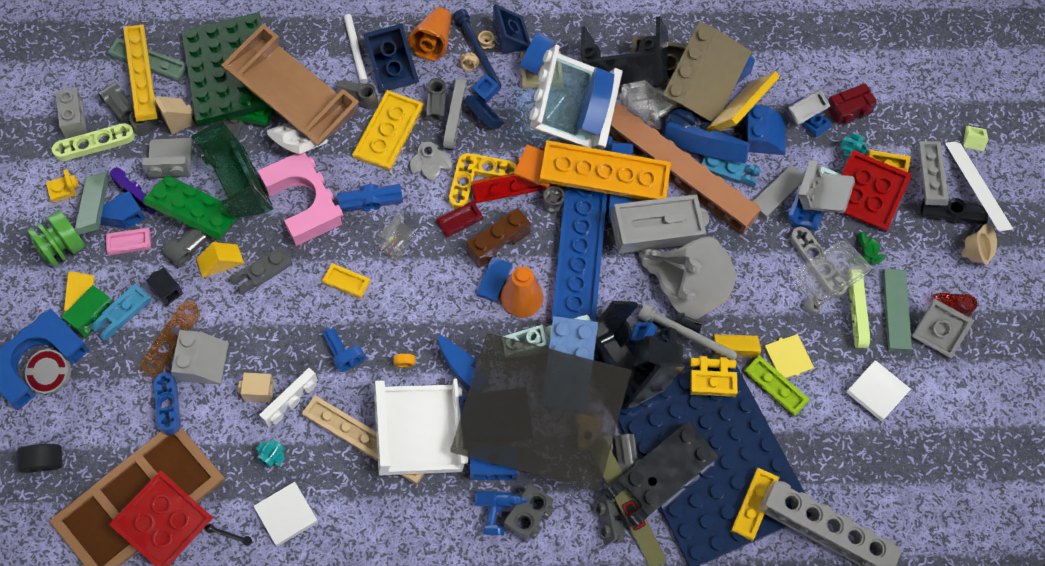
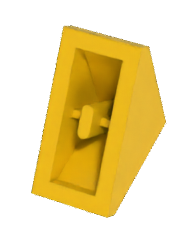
[196,242,244,278]

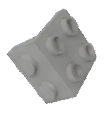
[142,138,192,178]
[797,160,855,213]

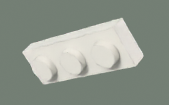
[259,368,318,427]

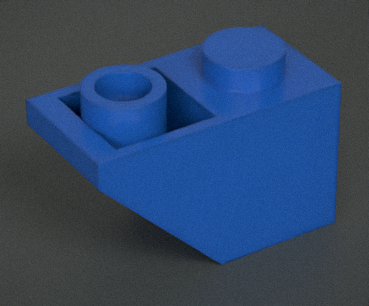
[100,191,146,229]

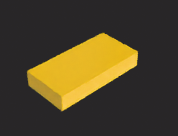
[322,263,371,299]

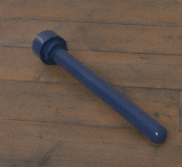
[453,9,502,87]

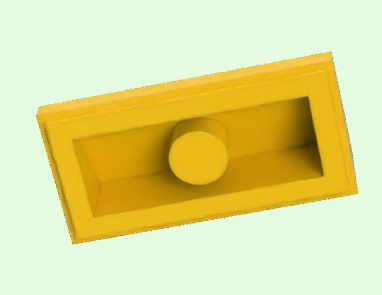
[867,150,911,172]
[64,272,95,312]
[714,334,761,357]

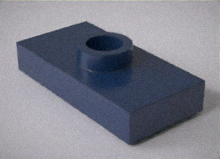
[464,95,504,128]

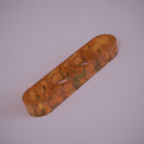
[141,301,200,377]

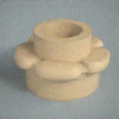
[477,31,496,49]
[460,53,480,71]

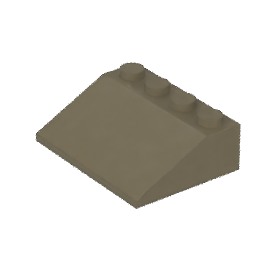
[661,21,752,123]

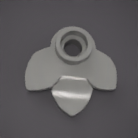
[410,142,452,182]

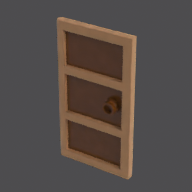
[49,424,226,566]

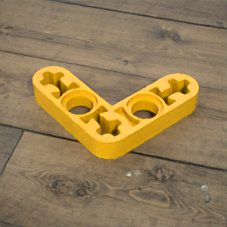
[449,153,517,209]

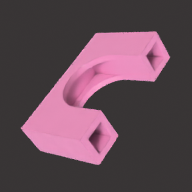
[258,152,343,246]

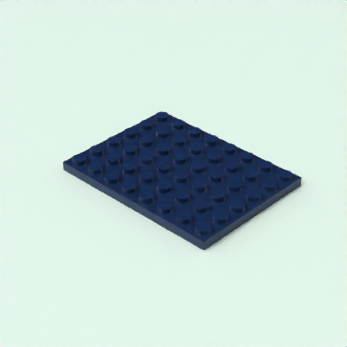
[610,356,812,566]

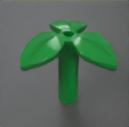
[849,232,886,266]

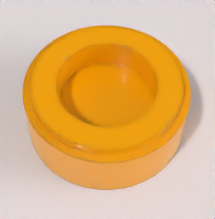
[393,354,416,367]

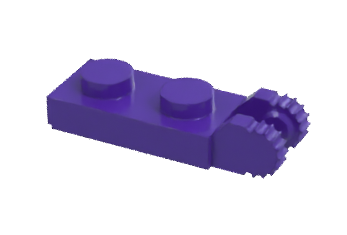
[110,167,157,215]

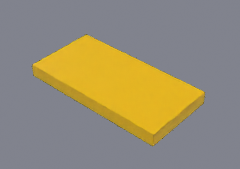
[706,71,780,132]
[352,90,424,171]

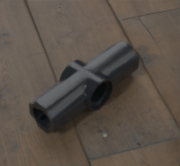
[920,198,989,225]

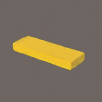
[731,468,779,542]

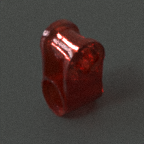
[932,293,978,317]

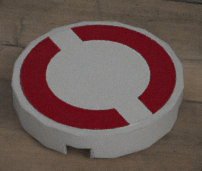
[25,349,71,395]

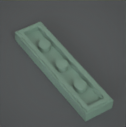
[107,38,188,83]
[75,172,109,235]
[883,269,912,352]

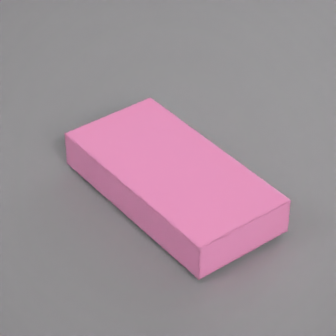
[106,228,152,255]

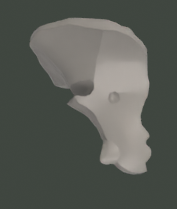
[639,237,736,319]

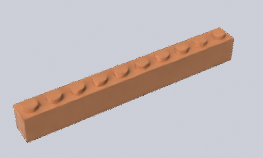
[582,102,761,235]

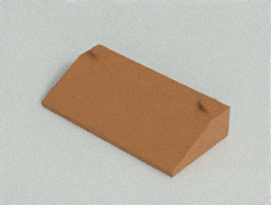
[221,24,359,146]

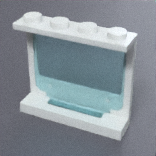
[529,45,622,150]

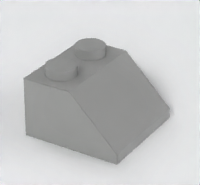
[171,330,229,385]

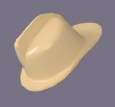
[961,224,997,265]

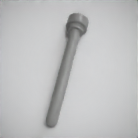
[639,303,737,360]

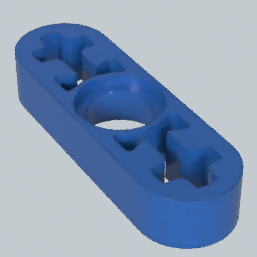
[154,373,181,435]

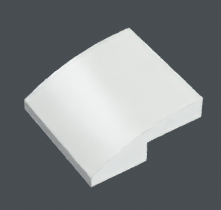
[267,122,327,154]
[846,360,911,422]

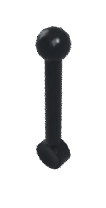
[205,524,252,546]

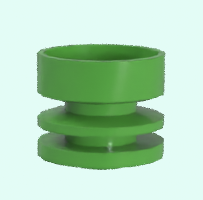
[27,210,86,268]

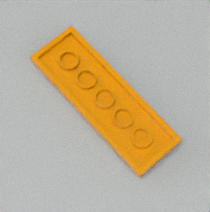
[539,140,671,200]

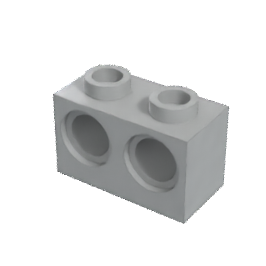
[56,88,87,139]

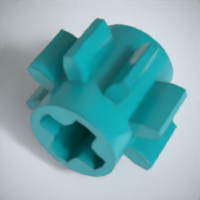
[841,133,867,158]
[256,439,285,468]

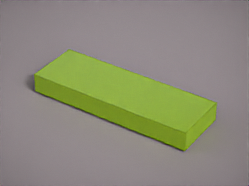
[744,355,810,417]

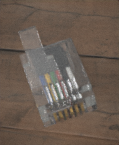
[372,212,416,263]

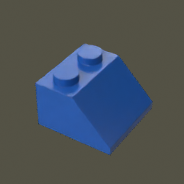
[744,105,786,155]

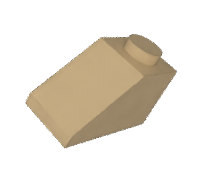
[154,96,195,135]

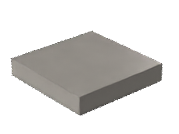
[911,299,974,359]

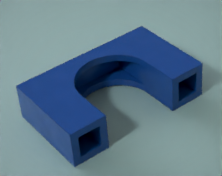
[0,308,90,410]

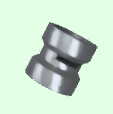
[543,186,565,214]

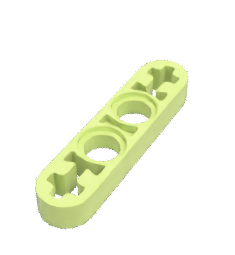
[52,123,135,161]
[847,269,870,348]

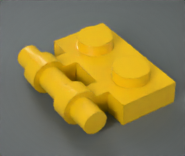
[690,356,737,397]

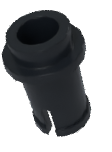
[674,313,703,333]

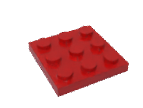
[842,150,912,232]
[109,470,213,566]

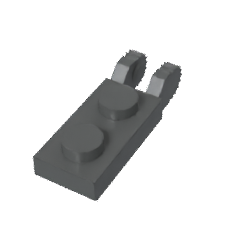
[230,246,293,295]

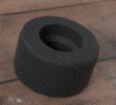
[17,444,62,473]

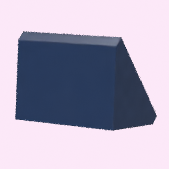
[493,4,531,54]

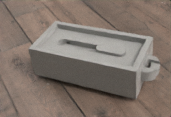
[610,194,709,254]

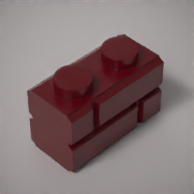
[827,83,877,124]

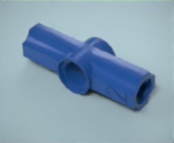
[337,184,403,212]

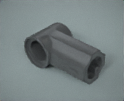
[426,78,446,122]
[336,79,378,110]
[97,81,134,122]
[163,227,209,267]
[614,434,640,475]

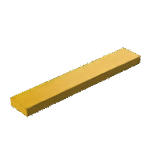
[123,25,158,122]

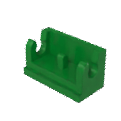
[61,285,113,338]

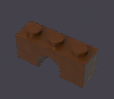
[466,208,531,268]

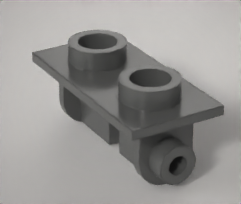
[595,494,626,546]

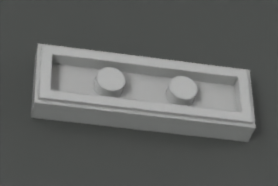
[754,165,803,219]

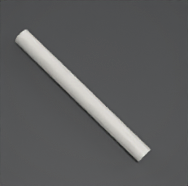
[344,14,368,83]

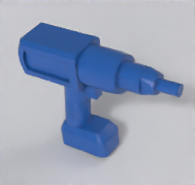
[474,491,529,536]

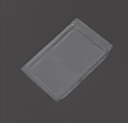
[790,239,873,308]

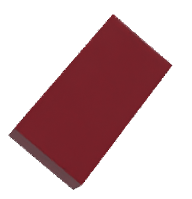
[436,201,484,238]

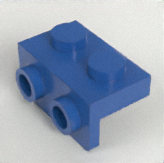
[788,183,824,231]

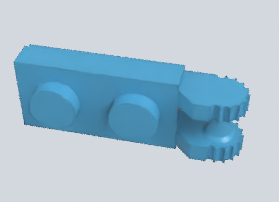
[702,156,761,187]
[91,284,152,341]

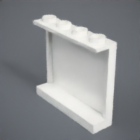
[374,379,468,475]

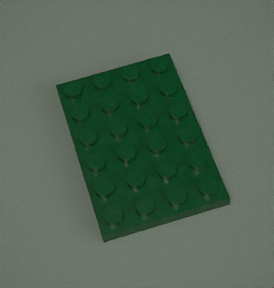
[182,12,271,126]

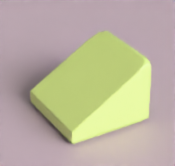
[964,126,988,151]

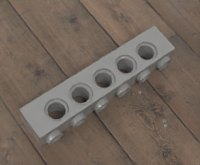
[758,481,902,566]

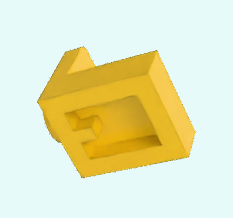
[46,169,79,203]

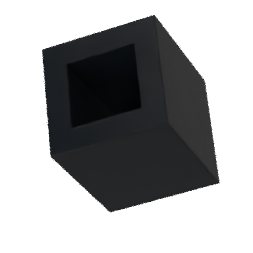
[146,267,184,306]

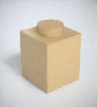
[238,373,274,403]

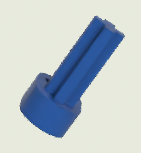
[323,327,366,372]

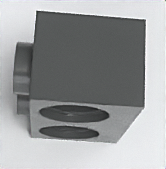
[504,484,554,543]

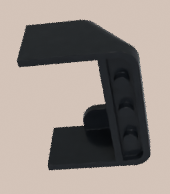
[580,16,668,92]
[592,301,685,409]

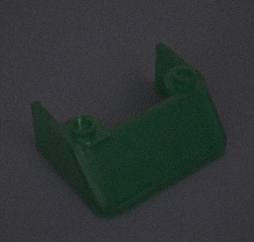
[191,120,274,218]

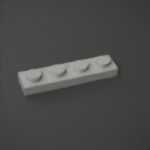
[918,141,949,205]

